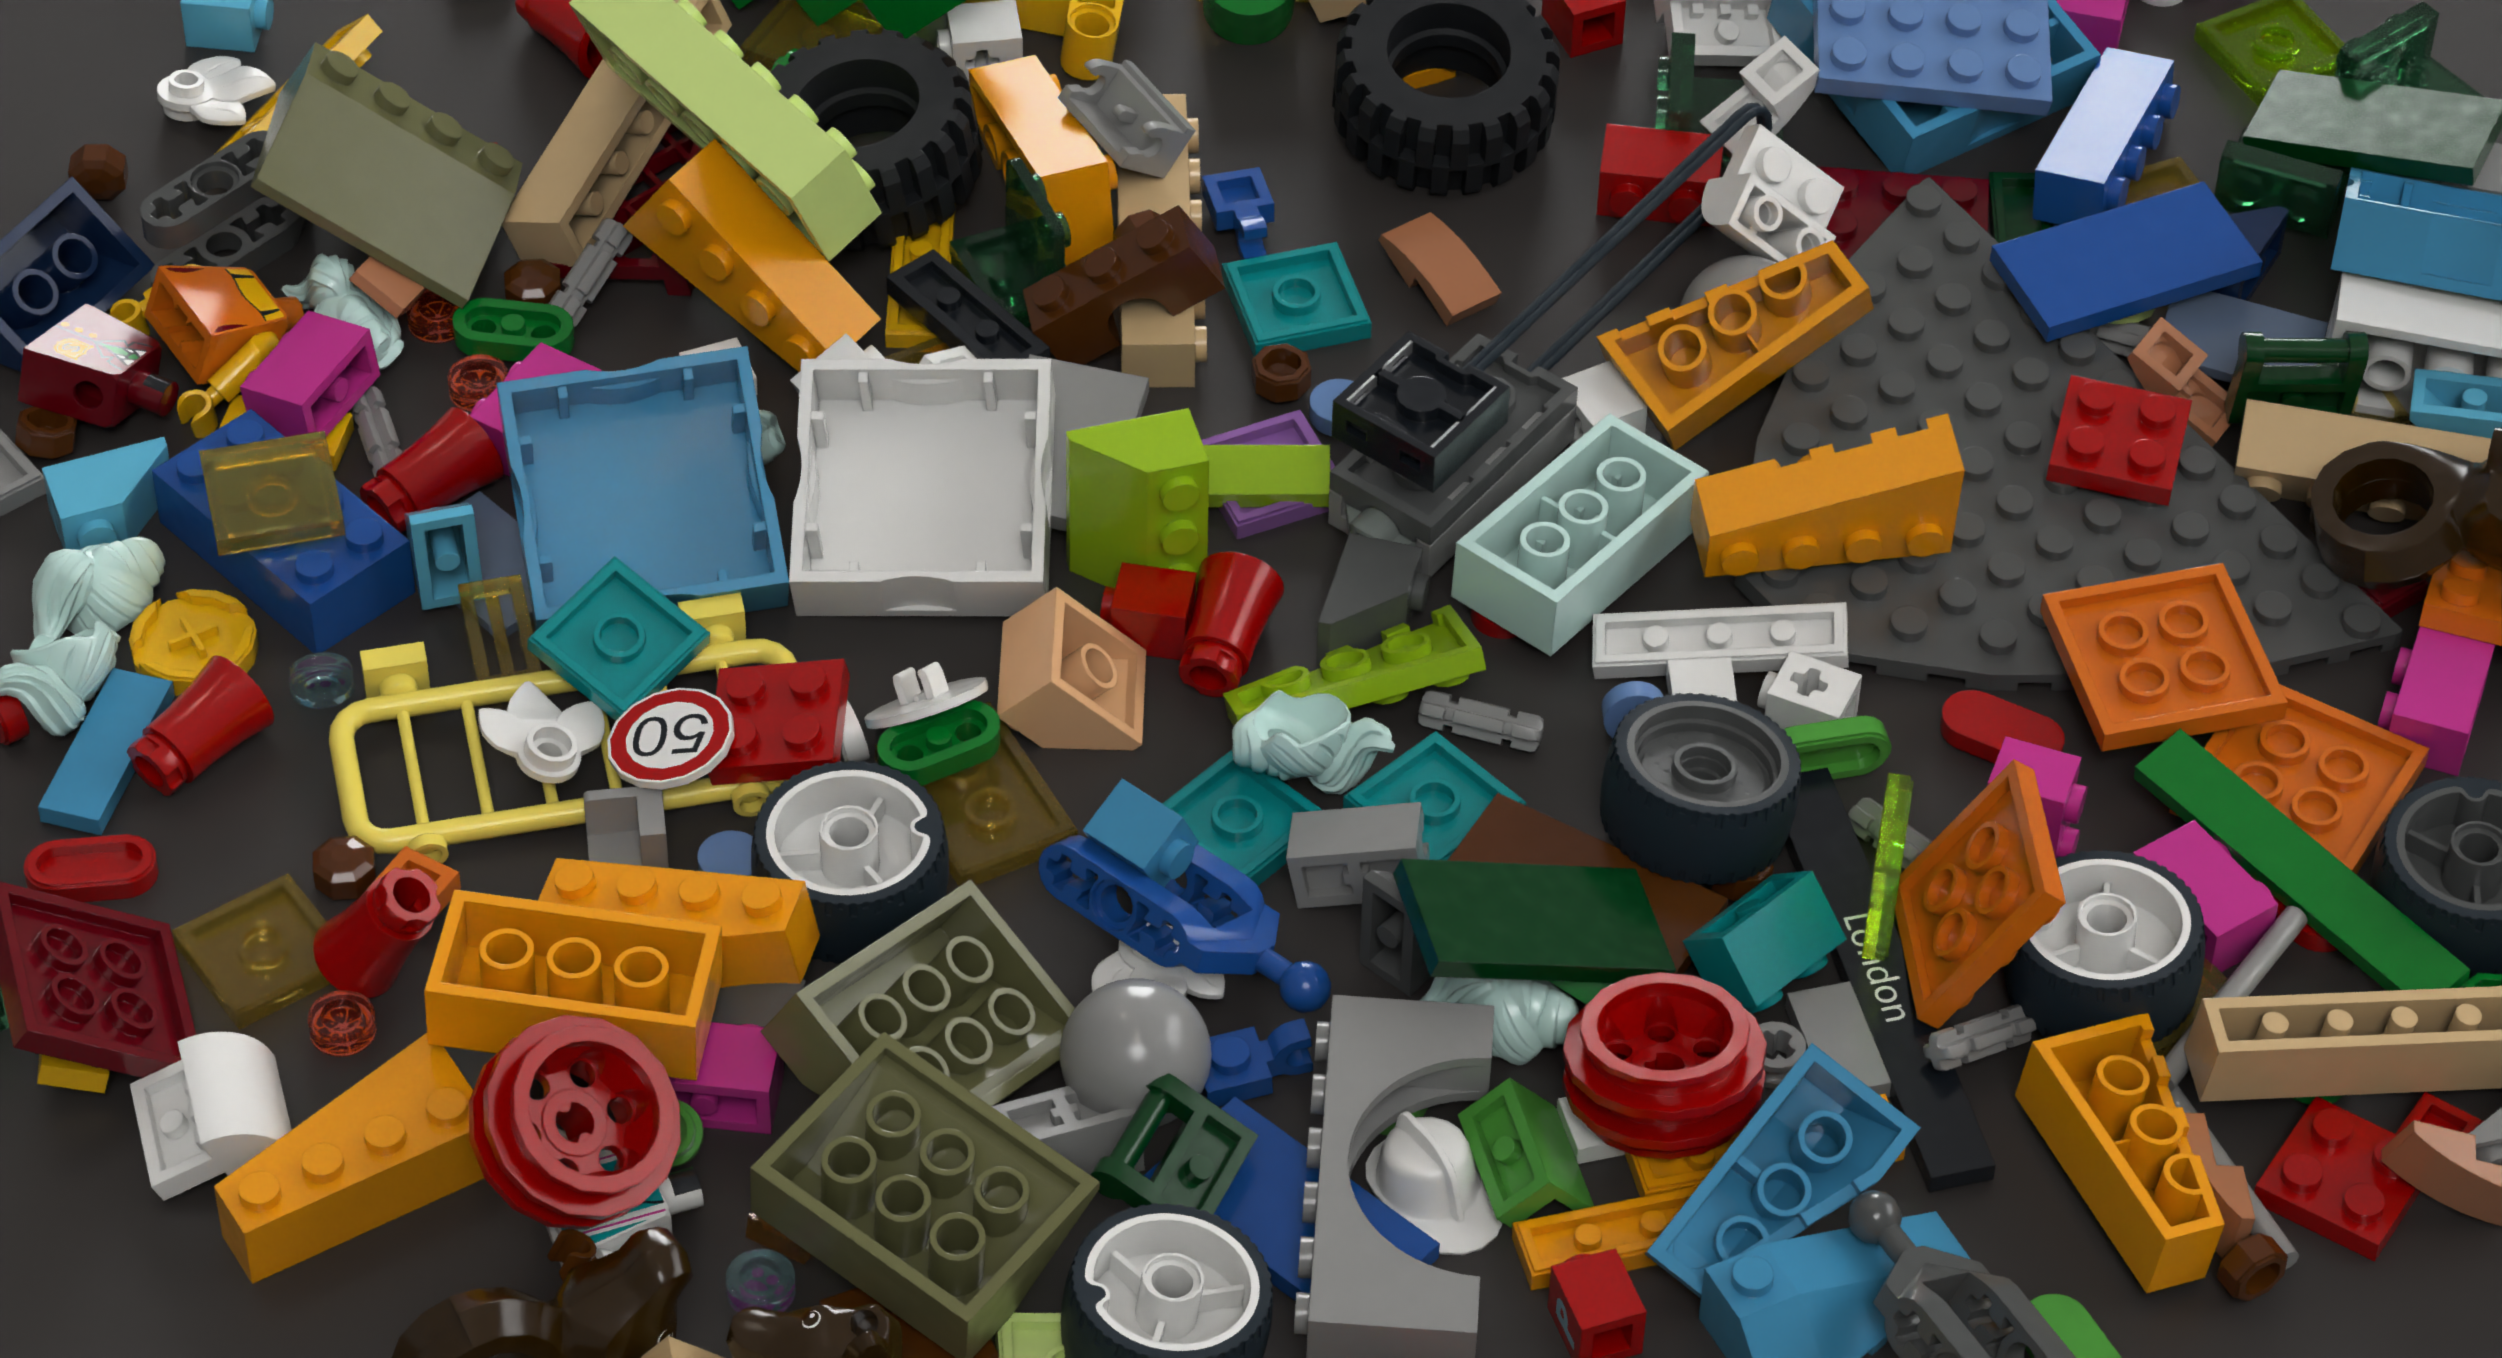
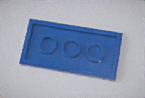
[1990,181,2263,342]
[1144,1096,1440,1301]

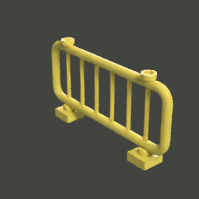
[329,592,797,863]

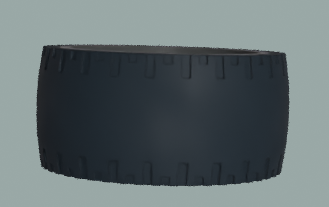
[1600,693,1801,885]
[2370,776,2502,979]

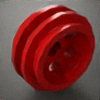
[1563,972,1767,1160]
[469,1015,681,1230]

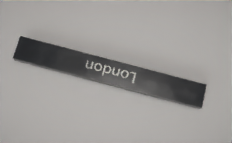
[1785,767,1996,1192]

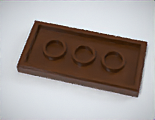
[1448,793,1728,974]

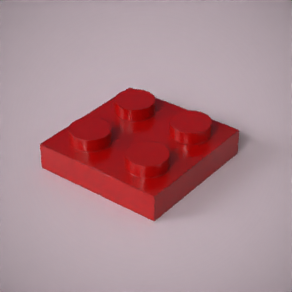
[2046,375,2192,506]
[708,658,850,785]
[2254,1097,2421,1262]

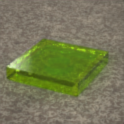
[2194,0,2358,107]
[1861,773,1914,961]

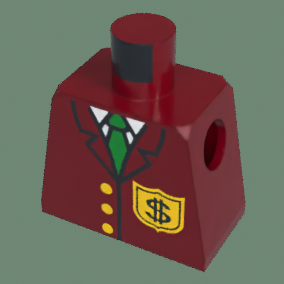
[17,304,179,427]

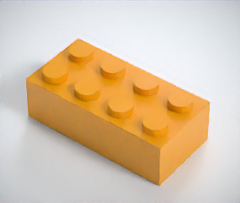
[424,889,722,1081]

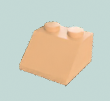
[997,587,1146,751]

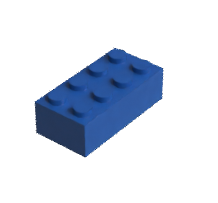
[152,409,416,656]

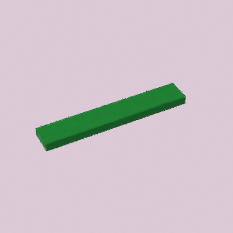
[2134,728,2470,991]

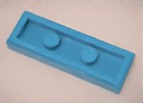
[38,668,175,835]

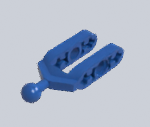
[1038,835,1331,1013]

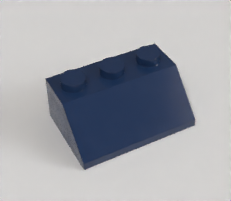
[0,177,155,372]

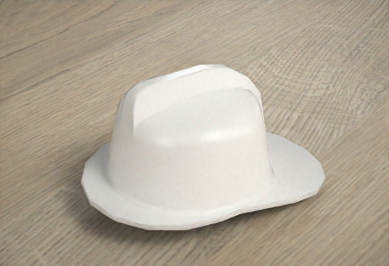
[1366,1111,1503,1256]

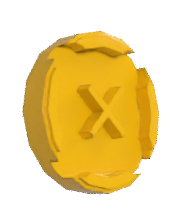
[129,589,259,696]

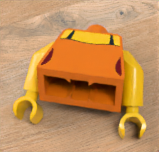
[110,264,304,438]

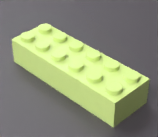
[569,0,882,261]

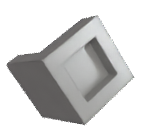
[583,786,669,868]

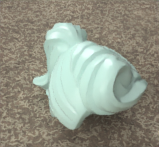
[281,253,404,370]
[32,536,166,640]
[0,621,121,737]
[1232,690,1395,795]
[1419,977,1579,1065]

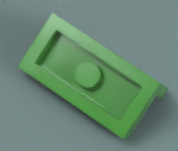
[1458,1077,1594,1228]

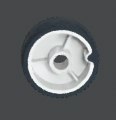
[751,761,949,964]
[2004,850,2205,1043]
[1061,1203,1273,1358]

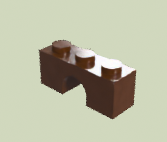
[1023,205,1225,365]

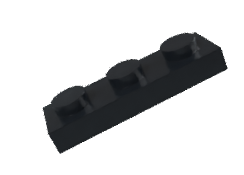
[886,249,1050,359]

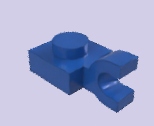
[1202,167,1274,260]
[1202,1018,1313,1107]

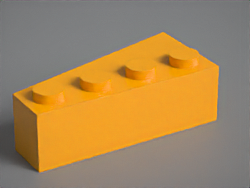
[968,55,1118,276]
[623,139,881,372]
[1596,240,1874,451]
[1690,413,1965,577]
[538,858,820,988]
[2015,1013,2225,1294]
[214,1033,484,1284]

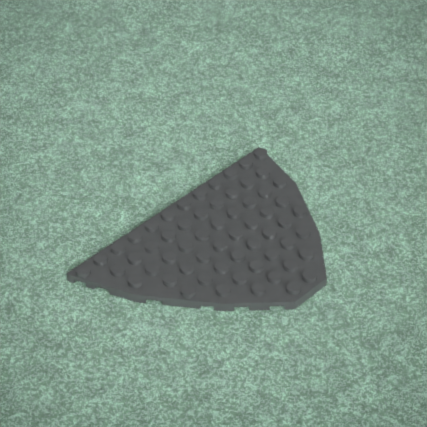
[1734,177,2403,691]

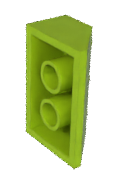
[1066,408,1209,592]

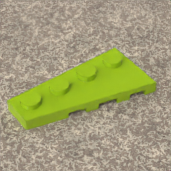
[1223,604,1487,726]

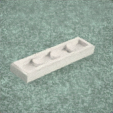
[1592,602,1849,679]

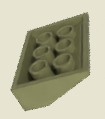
[251,42,523,309]
[760,880,1075,1106]
[750,1032,1100,1358]

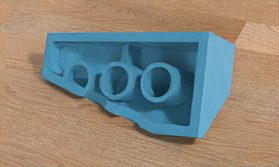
[1645,1043,1921,1298]
[1699,1211,1971,1358]

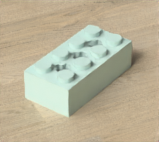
[1451,413,1709,657]

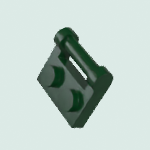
[2224,332,2369,423]
[1091,1073,1259,1215]

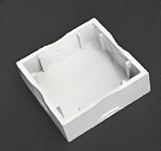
[789,359,1055,616]

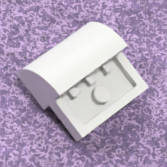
[1653,0,1782,66]
[1701,124,1844,263]
[130,1032,292,1201]

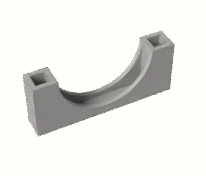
[1294,995,1494,1358]

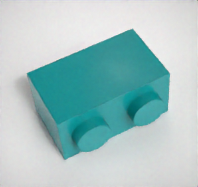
[1683,871,1847,1013]

